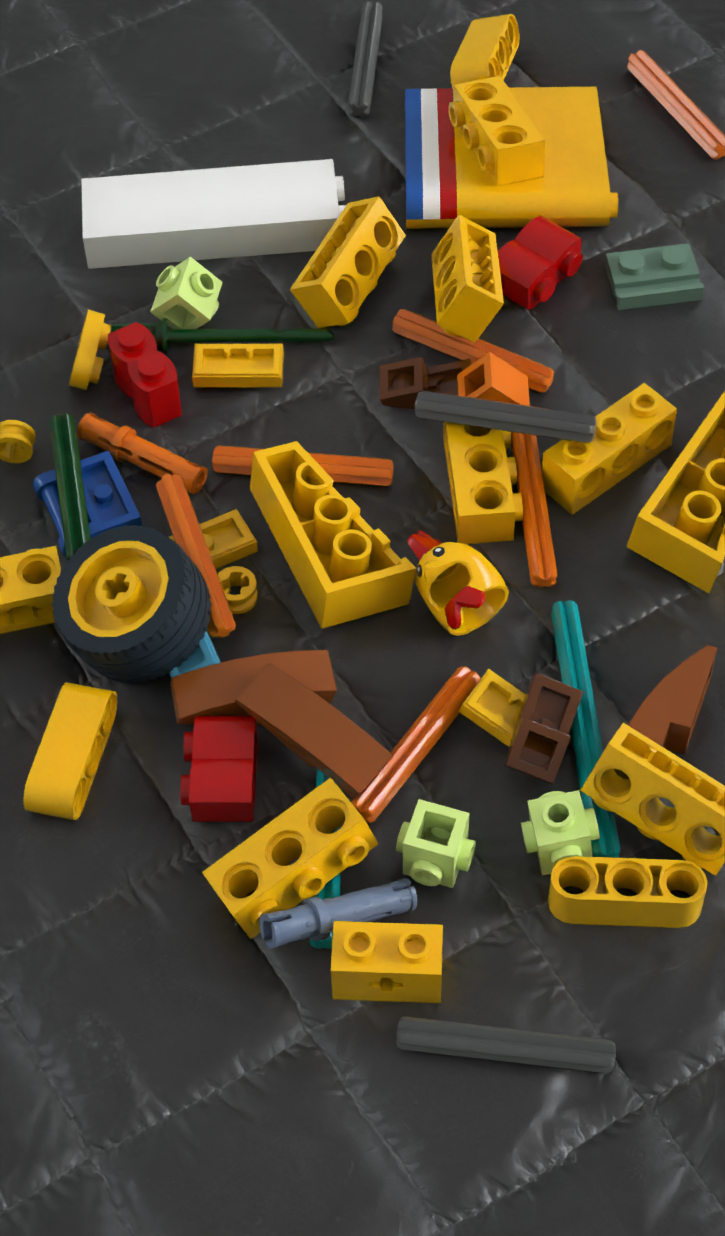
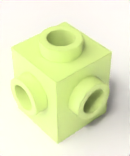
[150,257,223,329]
[521,790,600,876]
[396,799,476,888]

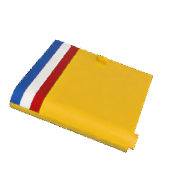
[405,87,618,229]

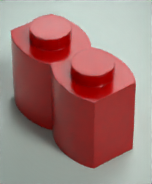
[498,215,583,310]
[108,322,182,428]
[180,716,258,822]

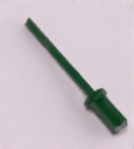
[111,318,334,354]

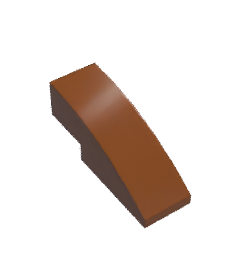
[614,645,717,780]
[170,650,337,724]
[235,663,393,799]

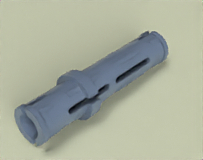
[259,878,417,949]

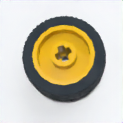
[52,525,211,683]

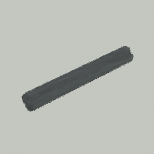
[348,1,383,118]
[415,391,597,443]
[396,1016,616,1073]

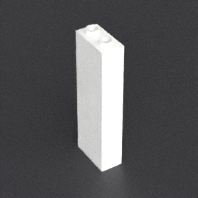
[81,159,346,269]

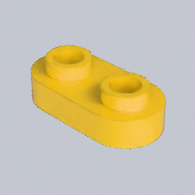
[69,309,111,390]

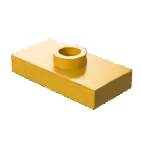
[192,344,284,387]
[458,669,526,747]

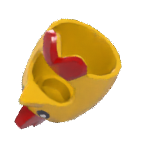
[407,530,509,636]

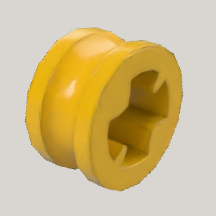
[0,420,36,463]
[218,566,258,615]

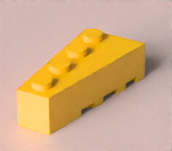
[626,391,725,594]
[250,441,416,629]

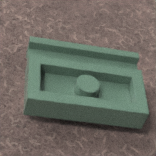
[604,243,704,310]

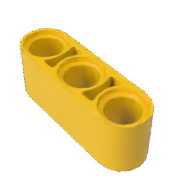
[450,14,520,91]
[23,682,118,820]
[548,856,708,928]

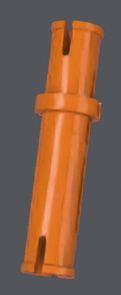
[76,412,208,495]

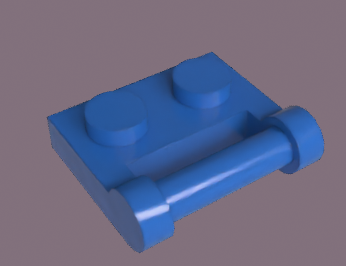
[32,451,142,557]

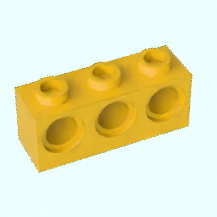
[449,76,546,186]
[290,196,406,328]
[431,215,504,343]
[542,383,677,515]
[443,422,523,544]
[0,546,62,634]
[580,723,725,876]
[202,777,379,939]

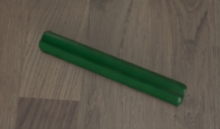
[49,413,91,562]

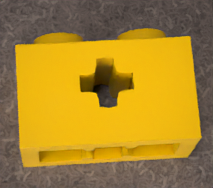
[331,921,443,1003]

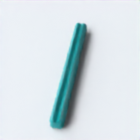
[551,600,621,858]

